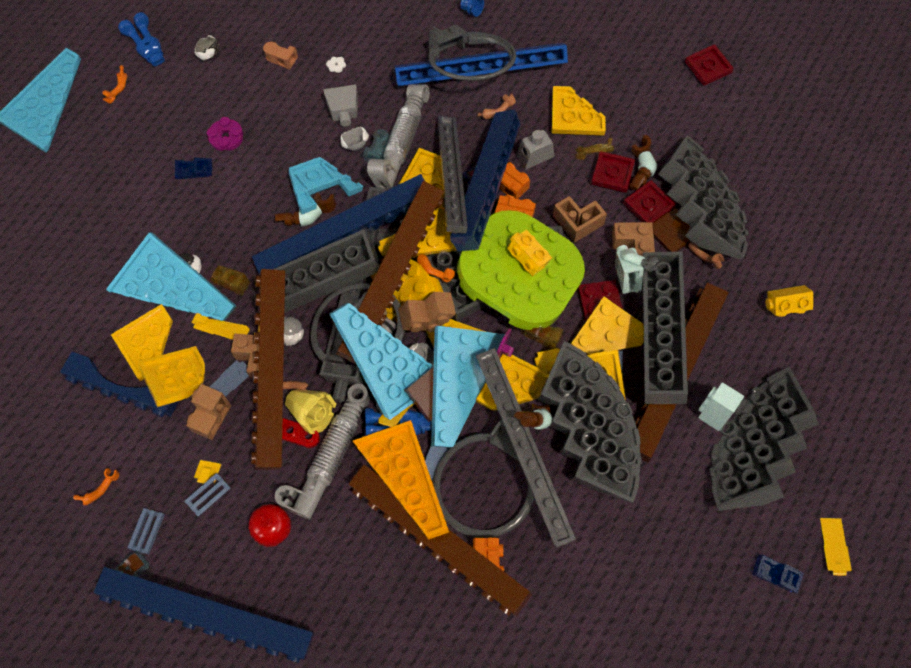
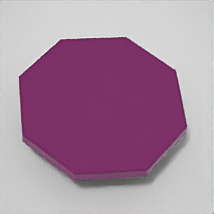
[497,328,514,359]

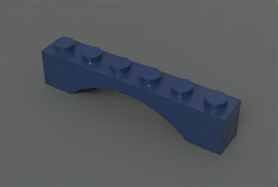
[60,352,179,418]

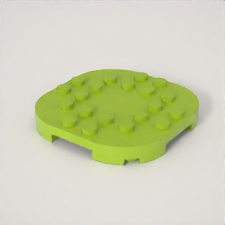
[456,210,585,330]

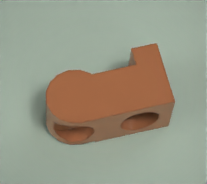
[263,42,298,69]

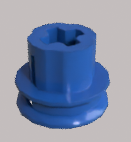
[460,0,484,17]

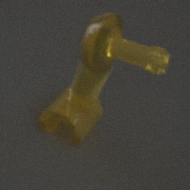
[576,138,614,160]

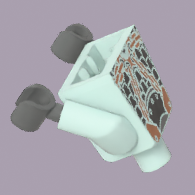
[615,245,658,296]

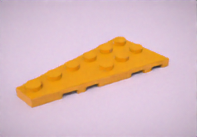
[353,420,449,540]

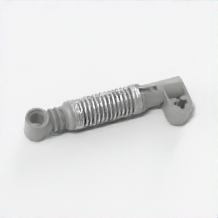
[367,84,430,190]
[275,384,370,520]

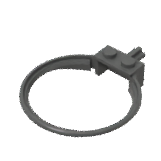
[429,25,516,81]
[311,283,405,402]
[433,420,535,538]

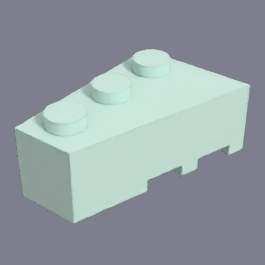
[698,382,744,431]

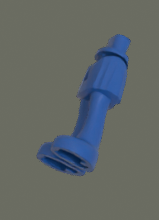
[118,12,165,66]
[365,408,432,436]

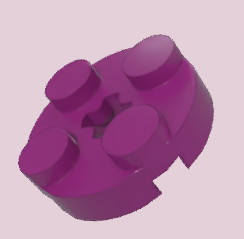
[207,117,243,151]

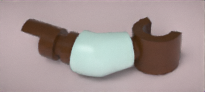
[628,135,657,190]
[275,192,337,226]
[513,404,554,429]

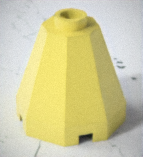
[285,389,336,434]

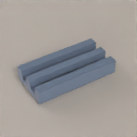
[184,473,231,517]
[127,508,165,555]

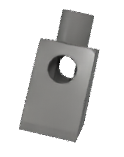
[323,84,358,127]
[516,130,555,170]

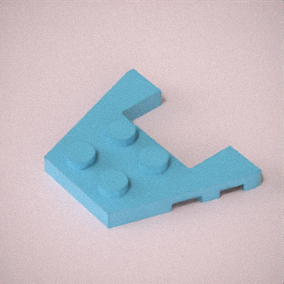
[289,157,363,214]

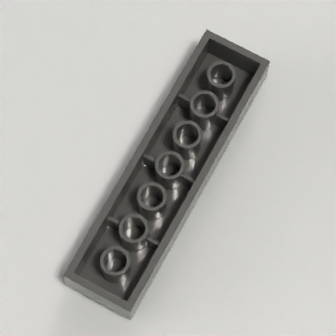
[643,252,688,404]

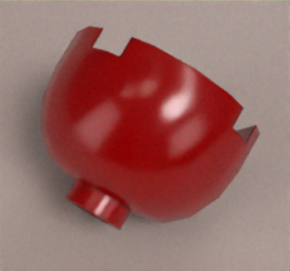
[248,504,291,547]

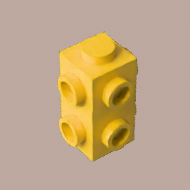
[507,229,552,277]
[765,285,813,317]

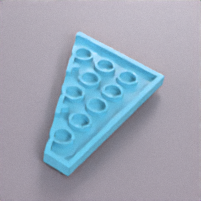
[0,48,81,152]
[106,233,236,321]
[330,303,434,420]
[431,326,505,448]

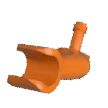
[103,66,127,103]
[417,254,455,282]
[73,468,119,505]

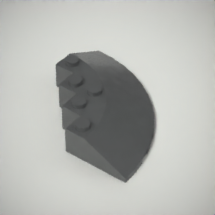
[658,135,748,260]
[538,341,642,503]
[710,367,819,511]

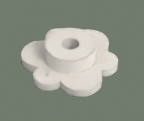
[326,57,346,73]

